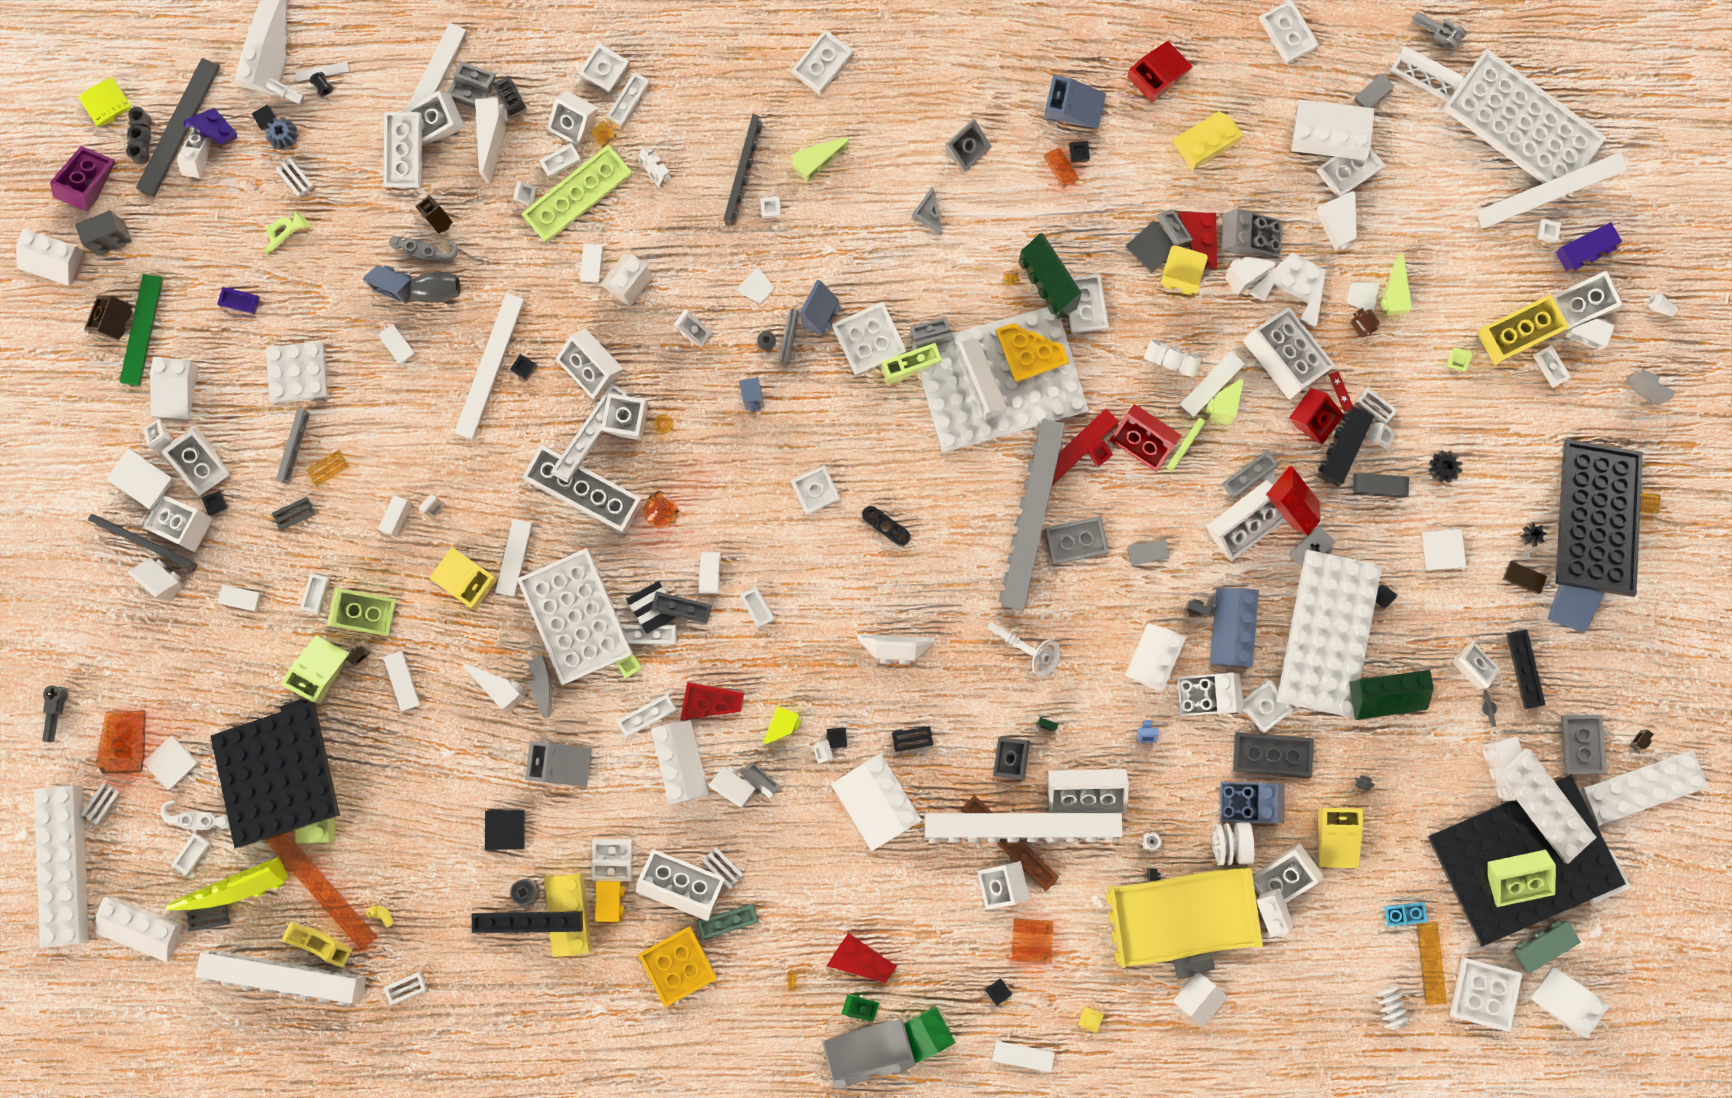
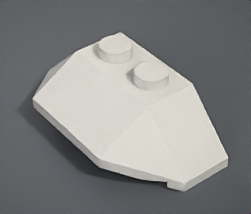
[858,634,935,665]

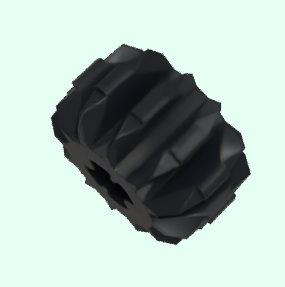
[1429,450,1462,483]

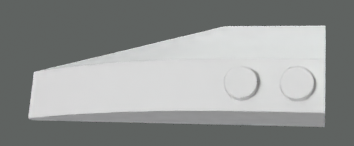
[235,0,287,95]

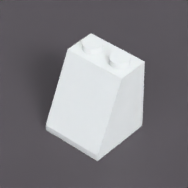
[600,254,653,306]

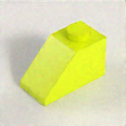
[763,706,802,745]

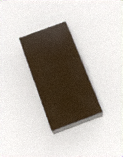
[1503,561,1547,595]

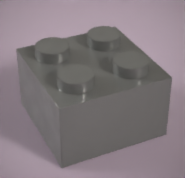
[75,210,132,255]

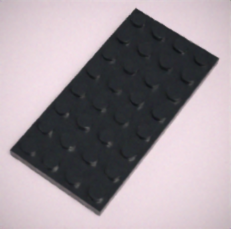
[1555,439,1643,597]

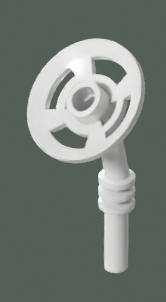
[987,621,1060,677]

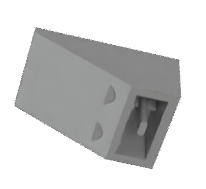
[1221,208,1283,257]
[525,741,592,787]

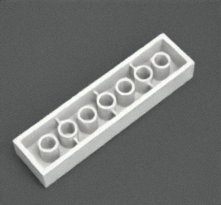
[34,785,89,948]
[195,950,367,1006]

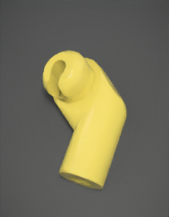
[366,905,395,928]

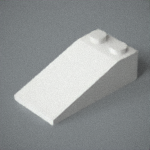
[475,98,508,184]

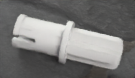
[266,78,305,106]

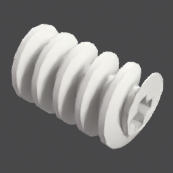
[1377,985,1410,1029]

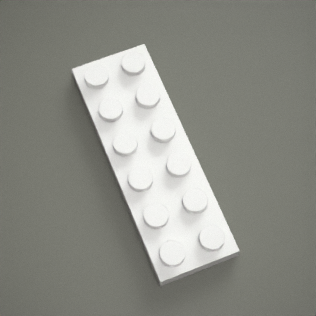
[1497,748,1596,864]
[1582,750,1708,825]

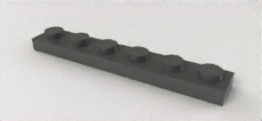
[724,114,763,226]

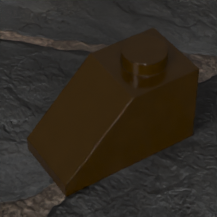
[415,195,453,234]

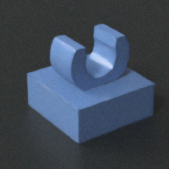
[1137,720,1159,743]

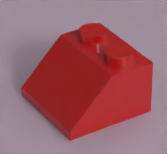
[1289,388,1343,445]

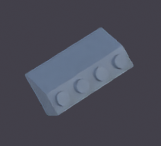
[1210,588,1259,669]

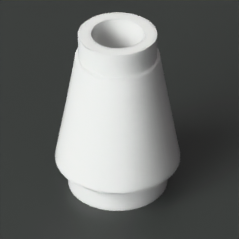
[1647,293,1678,317]

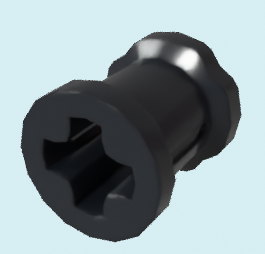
[309,72,333,97]

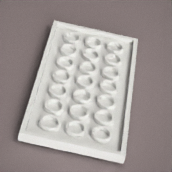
[1443,49,1607,198]
[1276,550,1382,718]

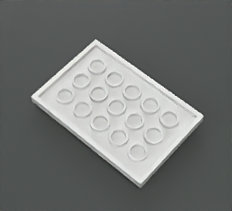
[517,548,633,685]

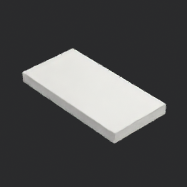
[383,111,422,188]

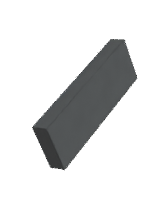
[651,591,712,625]

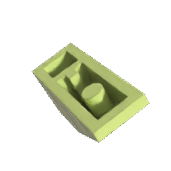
[792,137,849,182]
[1380,254,1412,316]
[881,343,942,385]

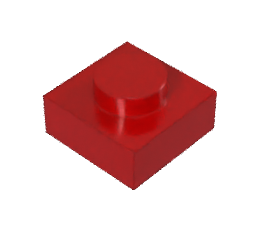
[1087,439,1113,467]

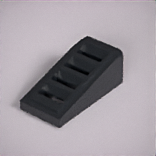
[493,76,527,116]

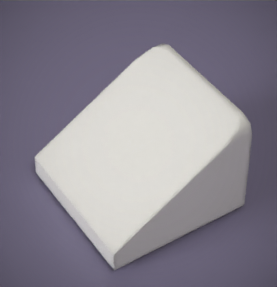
[1367,422,1396,449]

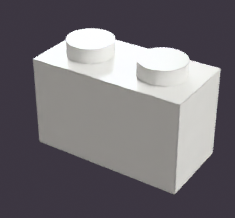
[1256,888,1294,937]

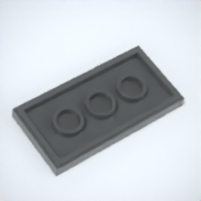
[1233,732,1314,777]

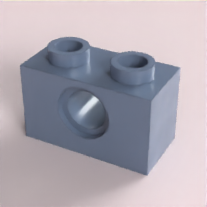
[739,377,764,412]

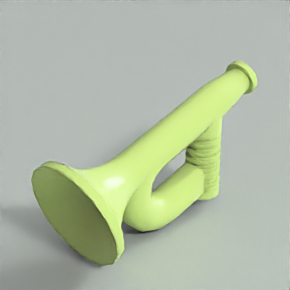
[263,210,311,255]

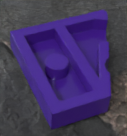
[183,108,237,145]

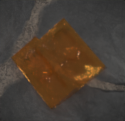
[1011,918,1053,963]

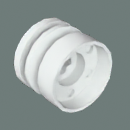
[1212,823,1254,865]

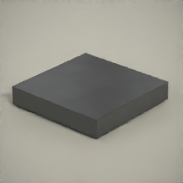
[1126,220,1174,274]

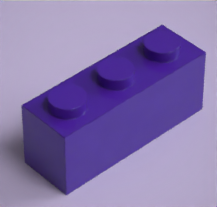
[1555,222,1622,271]

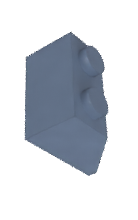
[363,265,412,304]

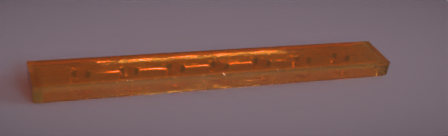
[265,833,378,951]

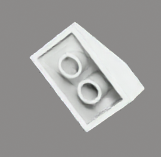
[403,91,465,146]
[1552,271,1625,330]
[150,357,198,421]
[161,425,230,496]
[143,495,213,552]
[464,664,527,712]
[1253,843,1323,903]
[1530,967,1610,1038]

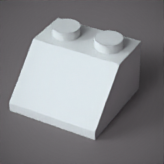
[547,90,598,146]
[1225,256,1275,295]
[601,393,649,441]
[127,558,185,602]
[708,766,757,808]
[977,861,1030,910]

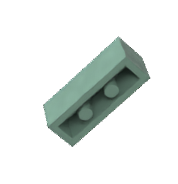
[1512,919,1581,973]

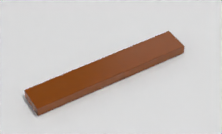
[961,795,1059,891]

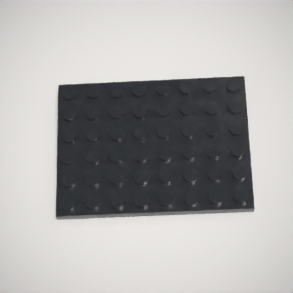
[1427,775,1626,947]

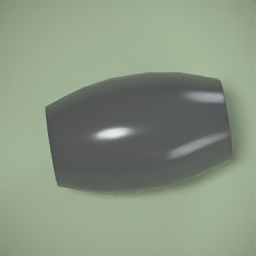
[410,272,461,303]

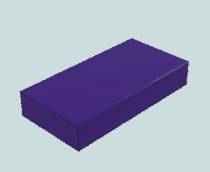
[217,287,260,315]

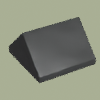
[993,737,1030,780]

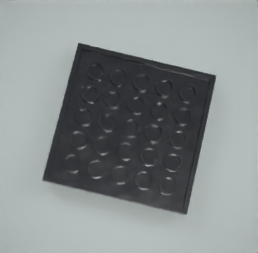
[210,702,340,849]

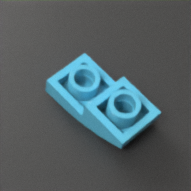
[1384,902,1427,927]

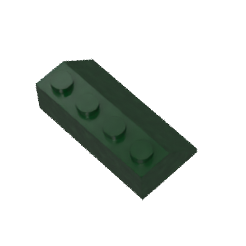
[1018,233,1082,319]
[1349,670,1434,720]

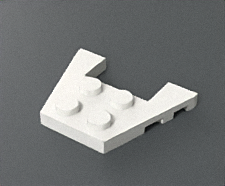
[1249,252,1326,328]

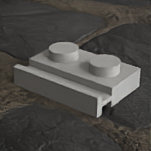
[910,317,954,349]

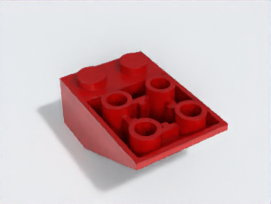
[1127,41,1193,103]

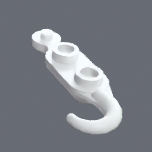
[160,800,230,830]

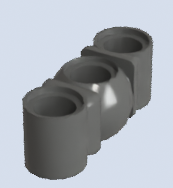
[126,107,152,165]

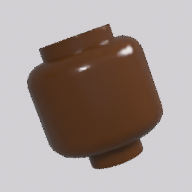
[1350,308,1379,337]

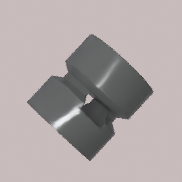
[510,879,540,906]

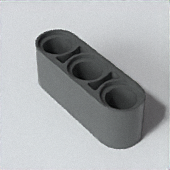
[1353,473,1409,498]

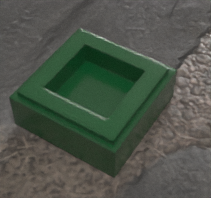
[1037,717,1058,732]

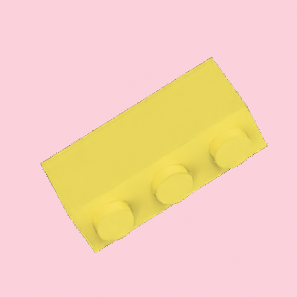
[1172,111,1243,171]

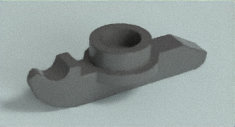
[1482,690,1497,727]

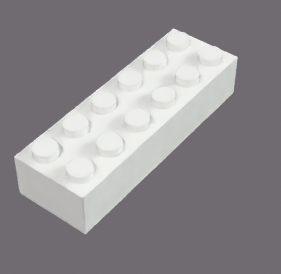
[522,445,644,535]

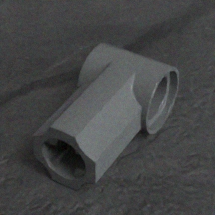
[1172,952,1215,980]

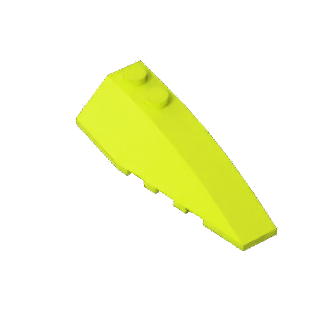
[165,856,289,910]

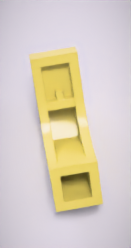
[282,922,352,968]

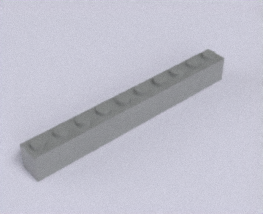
[998,419,1065,612]

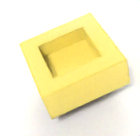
[1078,1006,1104,1033]

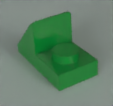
[841,993,879,1022]

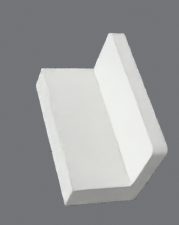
[378,495,413,538]

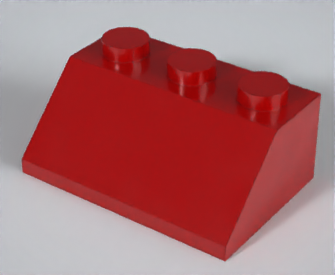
[1109,404,1182,472]
[1266,466,1320,536]

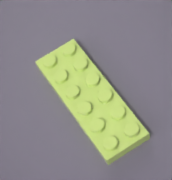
[521,144,632,243]

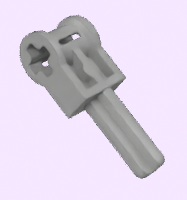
[1412,12,1467,51]

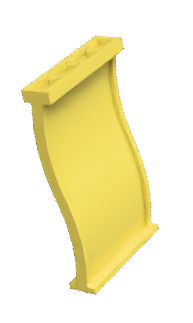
[1105,865,1263,968]

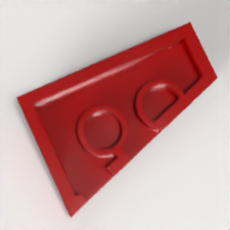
[680,682,745,720]

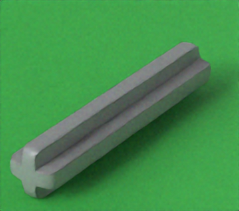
[779,308,799,364]

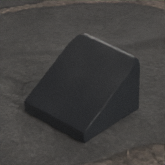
[1375,584,1398,608]

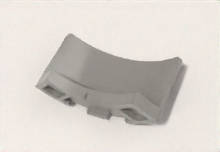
[822,1019,916,1089]

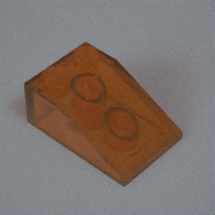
[95,710,146,774]

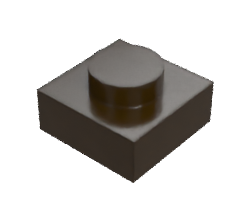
[347,646,370,666]
[1629,729,1654,750]

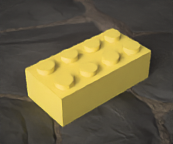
[1477,294,1569,365]

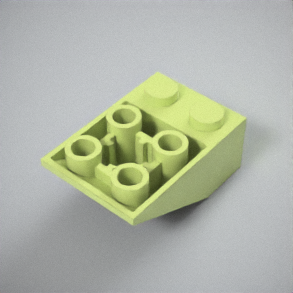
[281,635,349,704]

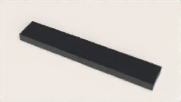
[472,911,583,933]

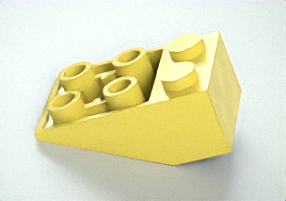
[429,547,498,610]
[1318,808,1363,868]

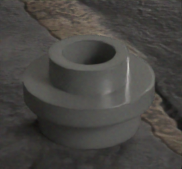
[757,331,776,350]
[1355,775,1375,791]

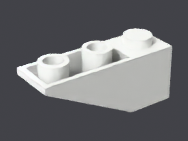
[177,128,212,178]

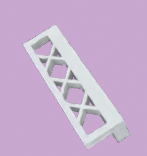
[1390,46,1465,102]

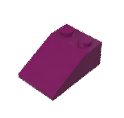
[50,146,115,211]

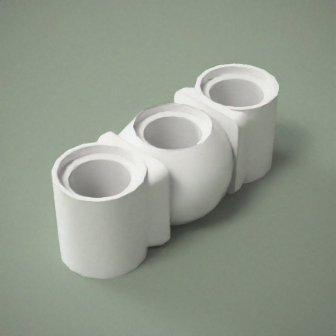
[1144,339,1202,377]

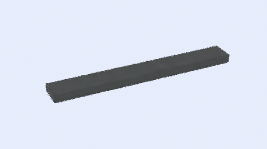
[136,58,220,197]

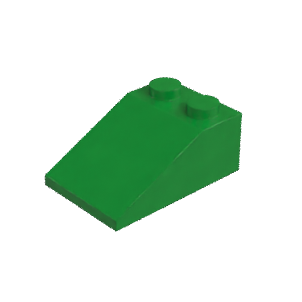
[904,1005,956,1064]

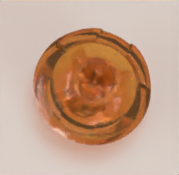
[642,490,680,529]

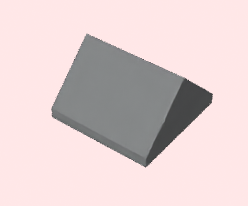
[945,119,992,172]

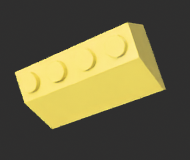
[544,873,592,957]

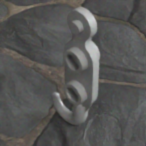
[389,236,458,261]

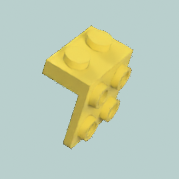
[1161,245,1208,295]

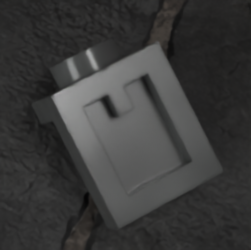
[1184,596,1216,617]

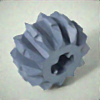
[265,117,298,150]

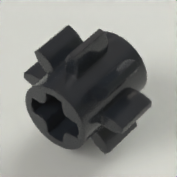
[1520,523,1547,547]

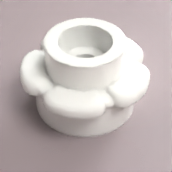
[1142,832,1162,852]

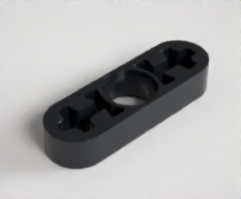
[862,506,910,546]

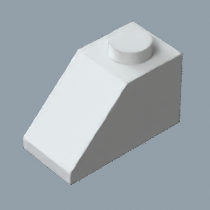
[1564,318,1615,350]

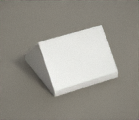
[1451,641,1500,690]
[1172,973,1228,1028]

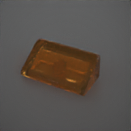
[1044,148,1080,189]

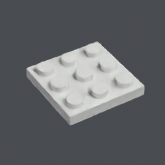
[832,302,907,376]
[266,341,328,404]
[1449,957,1523,1032]

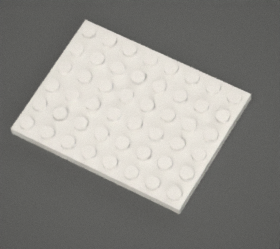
[911,307,1089,453]

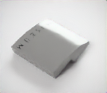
[447,62,496,108]
[1626,369,1675,406]

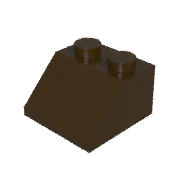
[84,295,132,340]

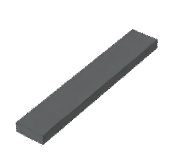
[88,514,198,571]

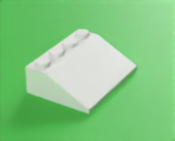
[1291,99,1374,160]
[1243,307,1335,400]
[831,753,922,851]

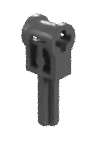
[42,685,68,743]

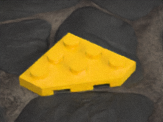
[995,323,1069,383]

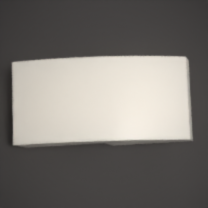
[699,552,721,593]

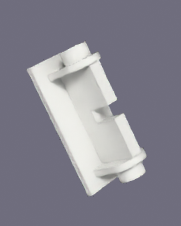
[638,148,671,188]

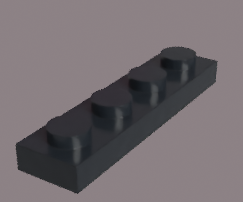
[1506,629,1546,709]

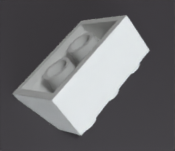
[16,228,84,286]
[556,328,623,399]
[1125,623,1186,692]

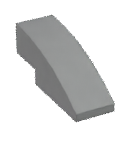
[527,655,552,719]

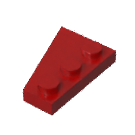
[1178,212,1217,269]
[826,932,897,983]

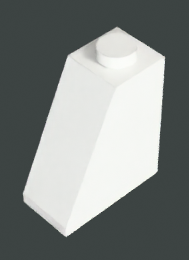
[1316,191,1357,251]

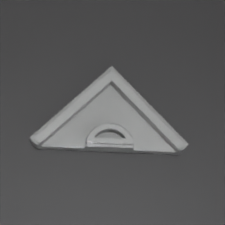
[912,187,942,235]

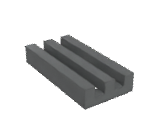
[272,497,316,531]
[186,905,230,932]

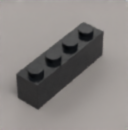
[1318,406,1374,487]

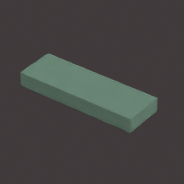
[697,904,759,940]

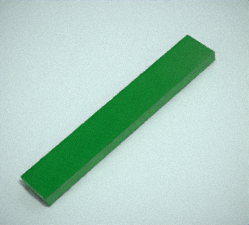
[119,274,163,387]

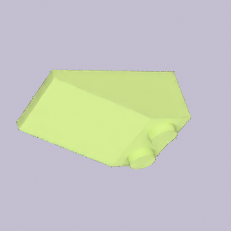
[327,587,396,636]

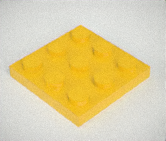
[637,926,718,1008]

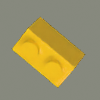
[595,881,626,922]

